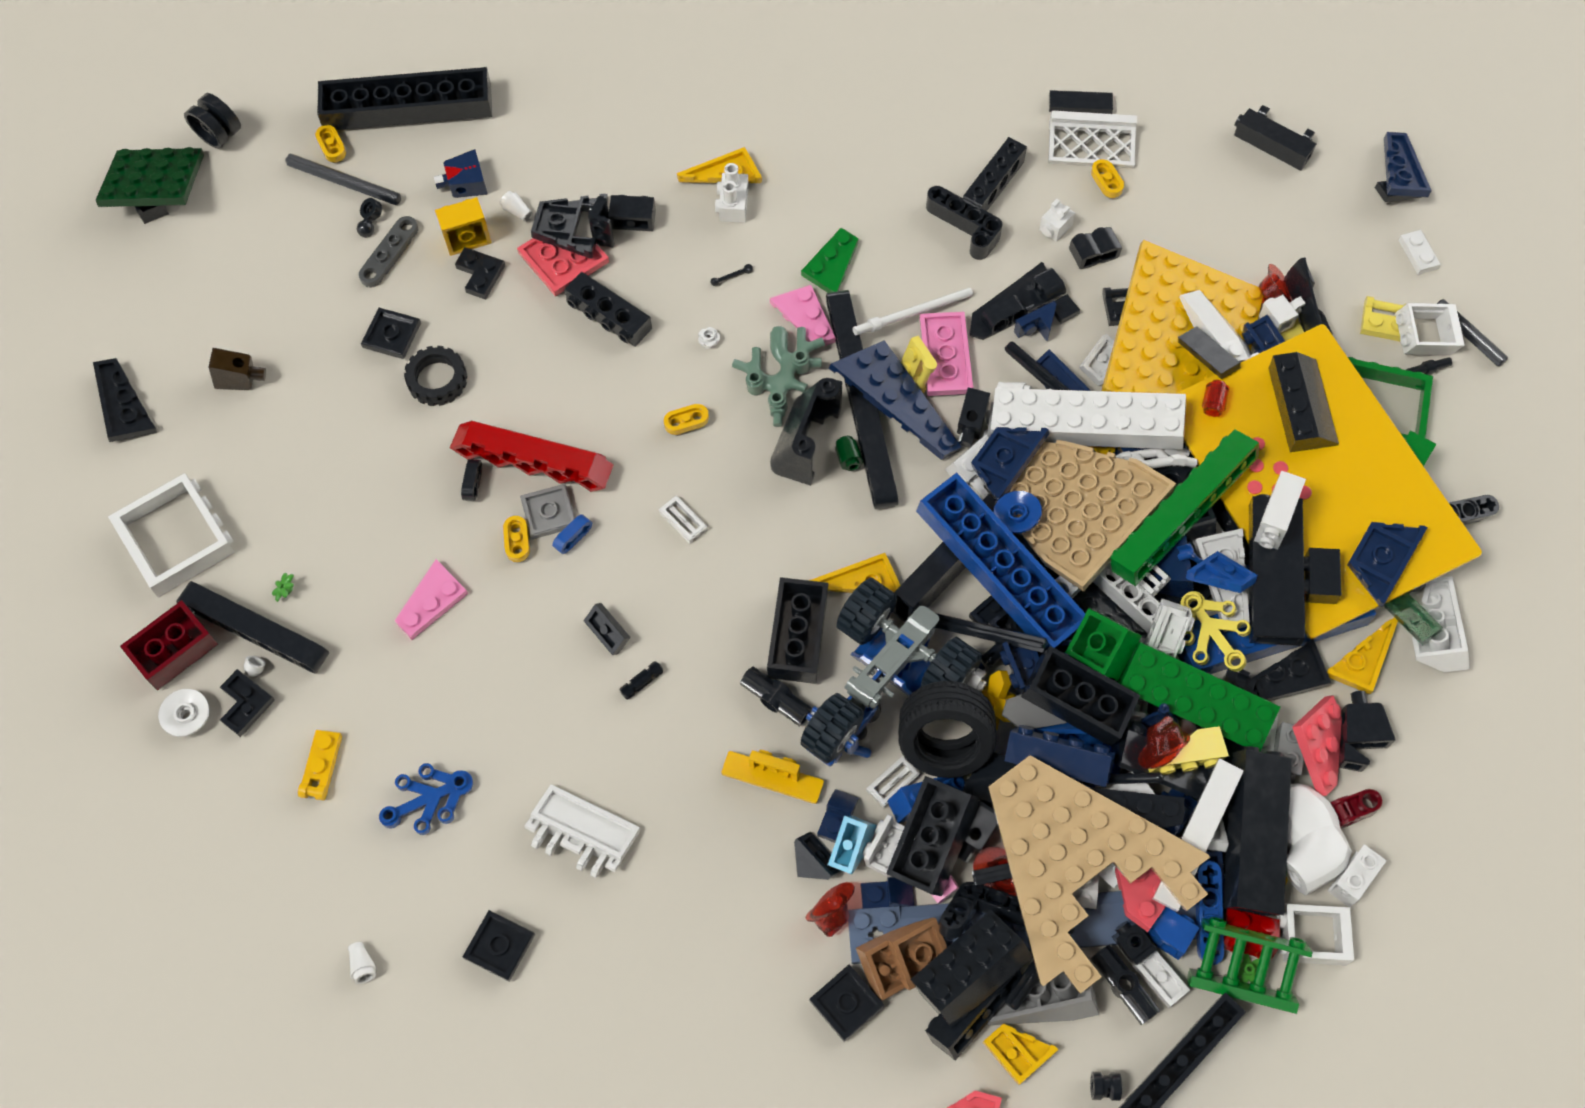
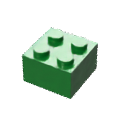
[1065,608,1142,680]

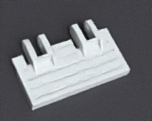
[525,785,640,878]

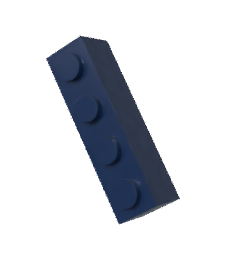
[1004,725,1116,787]

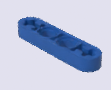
[1195,860,1224,965]

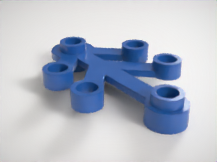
[379,763,473,835]

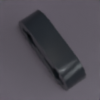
[461,459,482,501]

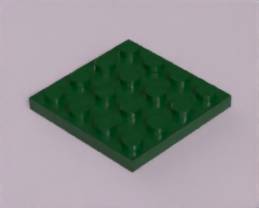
[96,147,204,207]

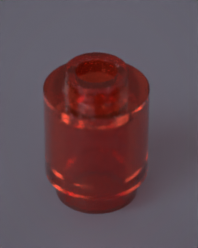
[1202,380,1230,417]

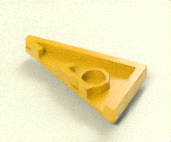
[677,147,762,183]
[809,553,901,593]
[1327,617,1399,695]

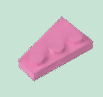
[770,285,835,346]
[395,559,468,640]

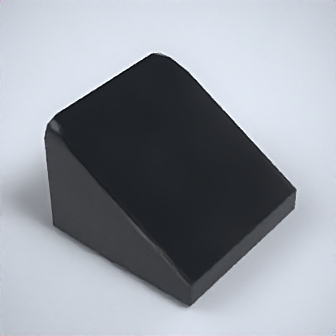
[1339,743,1370,772]

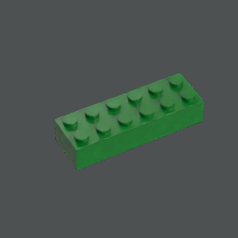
[1117,642,1281,752]

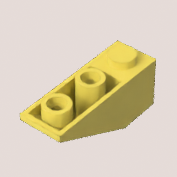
[1148,726,1229,775]

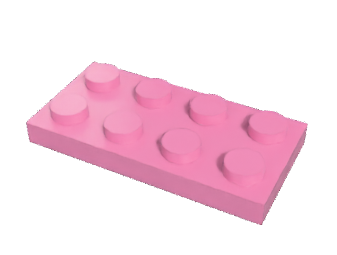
[919,312,973,396]

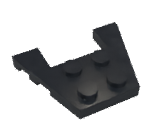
[531,194,608,258]

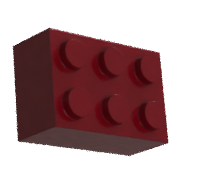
[120,600,218,691]

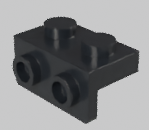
[588,196,615,248]

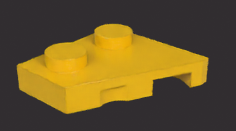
[982,1023,1058,1085]

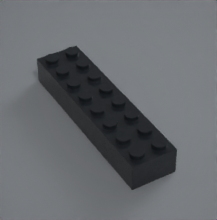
[317,67,492,130]

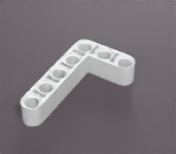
[1055,562,1160,633]

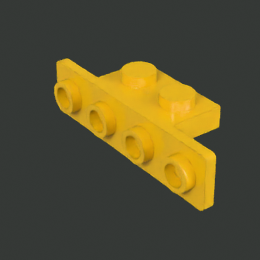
[721,750,824,804]

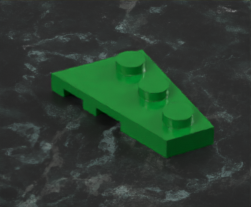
[801,227,858,293]

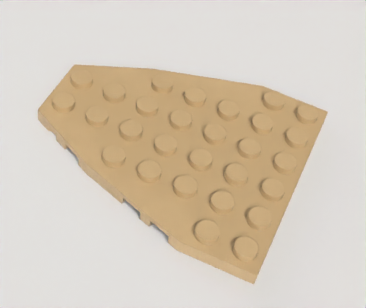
[1008,440,1176,591]

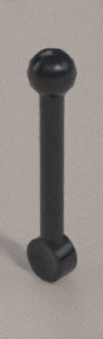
[710,264,753,286]

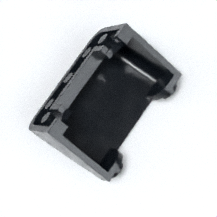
[770,378,842,486]

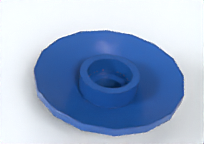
[994,491,1042,533]

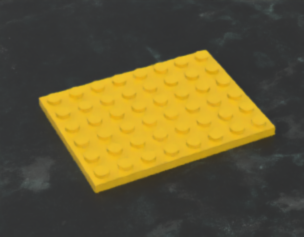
[1101,240,1265,394]

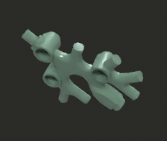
[732,326,825,427]

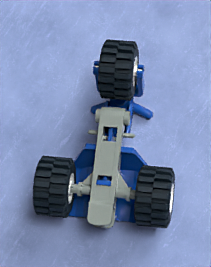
[800,577,982,767]

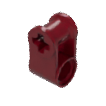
[1330,789,1383,828]

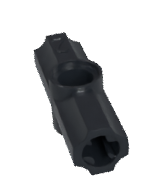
[740,666,812,727]
[1091,944,1160,1025]

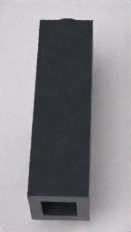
[1234,105,1317,171]

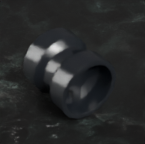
[1090,1072,1122,1101]

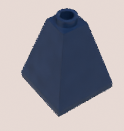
[1142,535,1194,598]

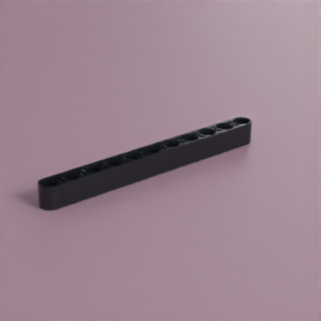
[826,290,898,509]

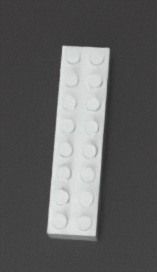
[991,388,1186,450]

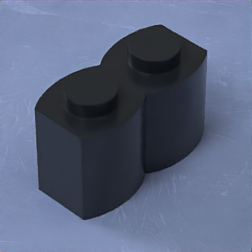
[1069,227,1122,269]

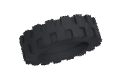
[404,346,467,406]

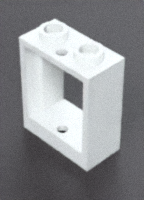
[1395,303,1465,355]
[1254,470,1306,549]
[1277,904,1354,966]

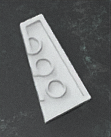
[1194,528,1250,632]

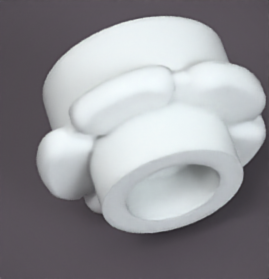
[698,327,720,349]

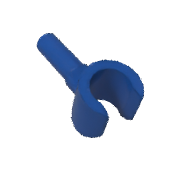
[1177,543,1203,564]

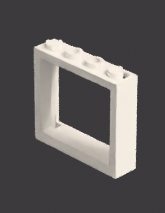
[108,473,235,597]

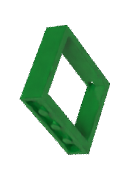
[1348,357,1433,438]

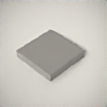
[520,484,575,540]

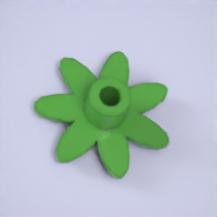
[272,573,294,602]
[1238,954,1259,983]

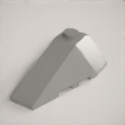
[988,972,1099,1025]

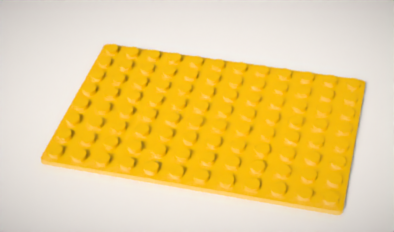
[1176,324,1482,639]

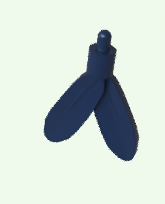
[1140,703,1179,729]

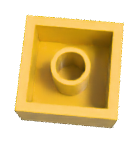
[435,197,492,256]

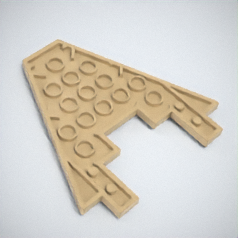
[988,755,1210,994]

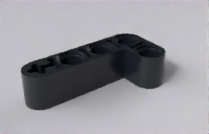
[926,186,1002,260]
[1449,495,1499,525]

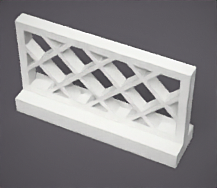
[1048,111,1137,168]

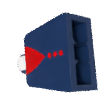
[434,149,488,198]

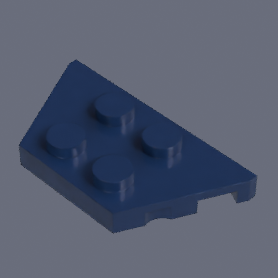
[971,427,1049,501]
[1347,522,1428,607]

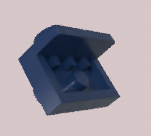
[1242,315,1285,353]
[999,642,1039,694]

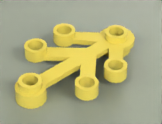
[1180,591,1251,672]

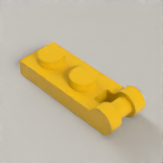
[298,730,342,801]

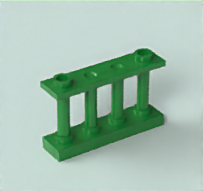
[1187,917,1313,1014]

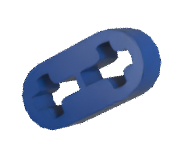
[552,514,592,554]

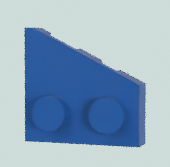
[1186,551,1257,593]

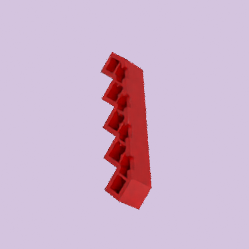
[450,421,614,492]

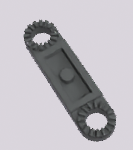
[359,216,418,288]

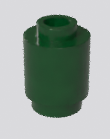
[835,435,863,471]

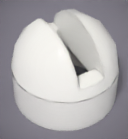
[244,656,266,677]

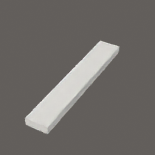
[1152,759,1243,912]

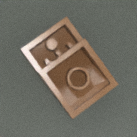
[856,917,947,1000]

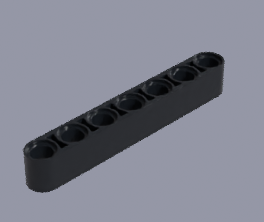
[176,581,329,674]

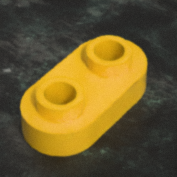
[315,125,346,162]
[1091,159,1124,198]
[664,404,709,435]
[503,516,530,562]

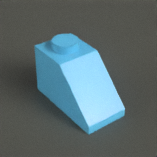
[828,816,877,874]

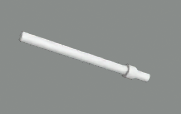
[853,288,973,335]

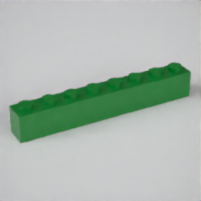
[1110,429,1259,587]

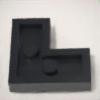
[455,247,505,300]
[220,669,275,737]

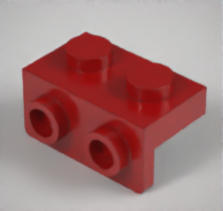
[1224,909,1280,959]

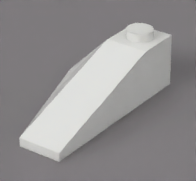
[1179,290,1252,363]
[1412,576,1470,672]

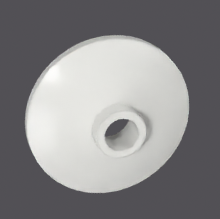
[158,689,209,737]

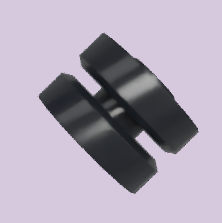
[184,92,241,149]

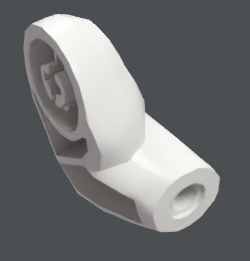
[1286,783,1352,895]

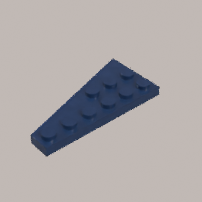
[828,340,962,460]

